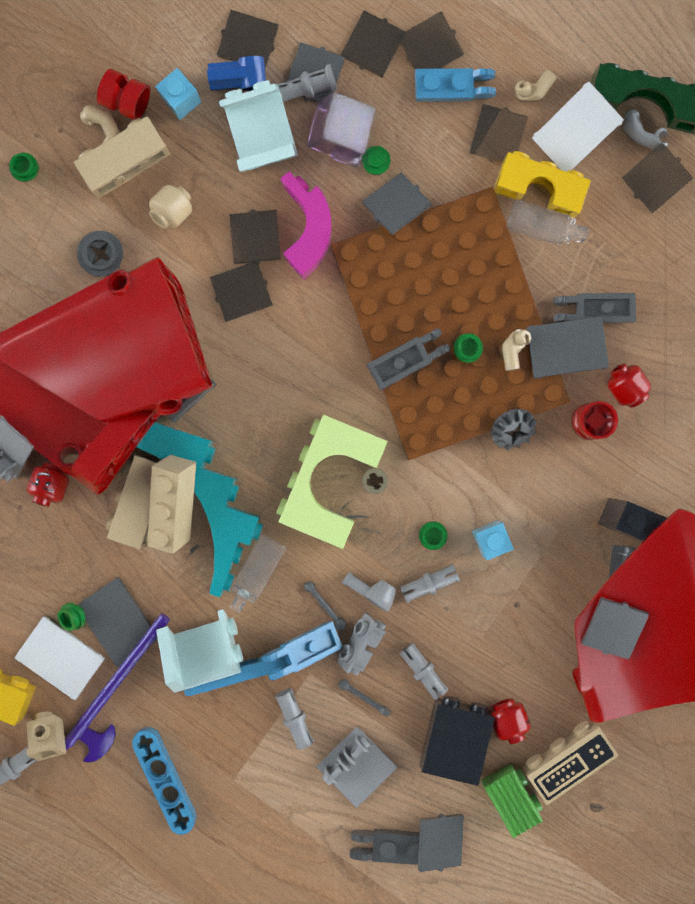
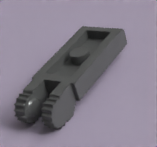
[553,293,636,323]
[366,328,451,391]
[350,829,420,865]

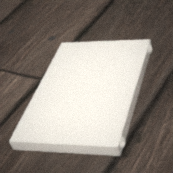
[532,82,624,172]
[14,616,105,700]

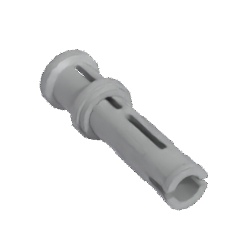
[276,64,337,102]

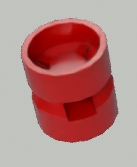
[96,68,151,120]
[571,401,619,440]

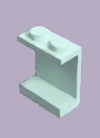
[219,80,298,172]
[156,609,243,693]

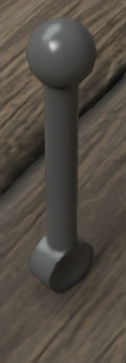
[304,581,346,630]
[339,679,391,717]

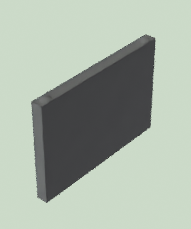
[526,316,609,379]
[78,577,158,667]

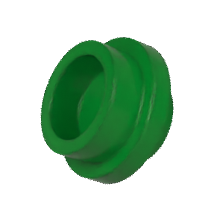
[362,146,391,175]
[9,152,39,182]
[453,333,483,363]
[419,521,448,550]
[57,602,85,631]

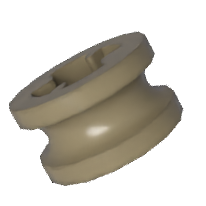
[362,468,388,494]

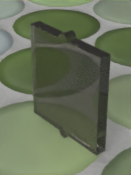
[217,10,279,69]
[341,10,406,78]
[398,11,464,70]
[469,104,528,163]
[622,142,693,213]
[229,209,281,265]
[210,260,273,322]

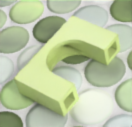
[276,414,388,549]

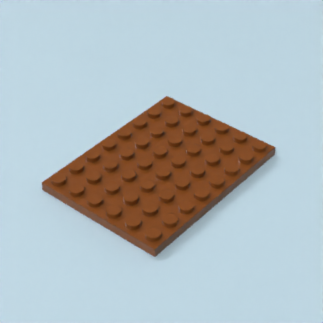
[331,186,570,460]

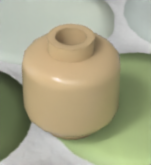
[149,185,192,229]

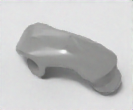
[622,110,669,152]

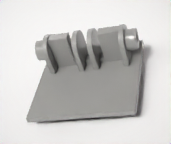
[0,415,34,482]
[317,726,397,808]

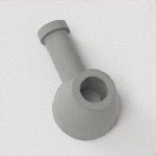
[342,572,396,612]

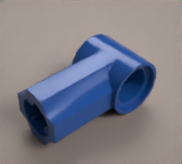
[207,56,266,91]

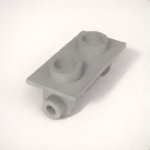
[337,612,386,675]

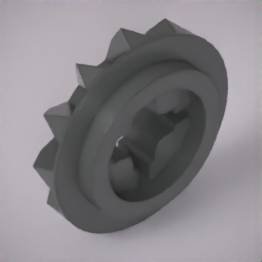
[77,231,124,277]
[491,409,537,451]

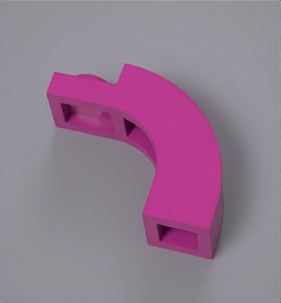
[281,171,332,280]

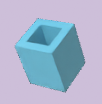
[155,68,201,120]
[472,520,514,561]

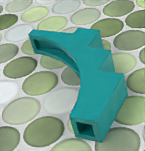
[136,422,263,597]

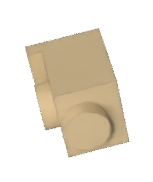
[26,712,66,761]

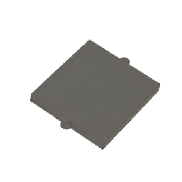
[287,42,345,106]
[362,172,431,235]
[582,597,649,660]
[418,814,464,872]

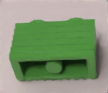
[481,763,543,838]

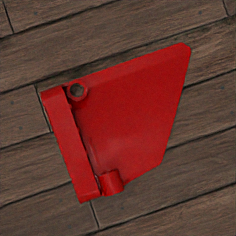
[0,257,212,422]
[0,361,160,495]
[572,509,695,723]

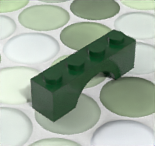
[591,63,695,134]

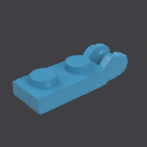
[415,68,496,102]
[261,621,343,680]

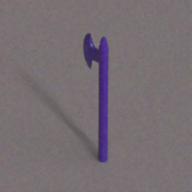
[65,613,170,763]

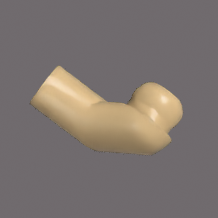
[515,70,556,101]
[80,104,120,137]
[502,329,531,371]

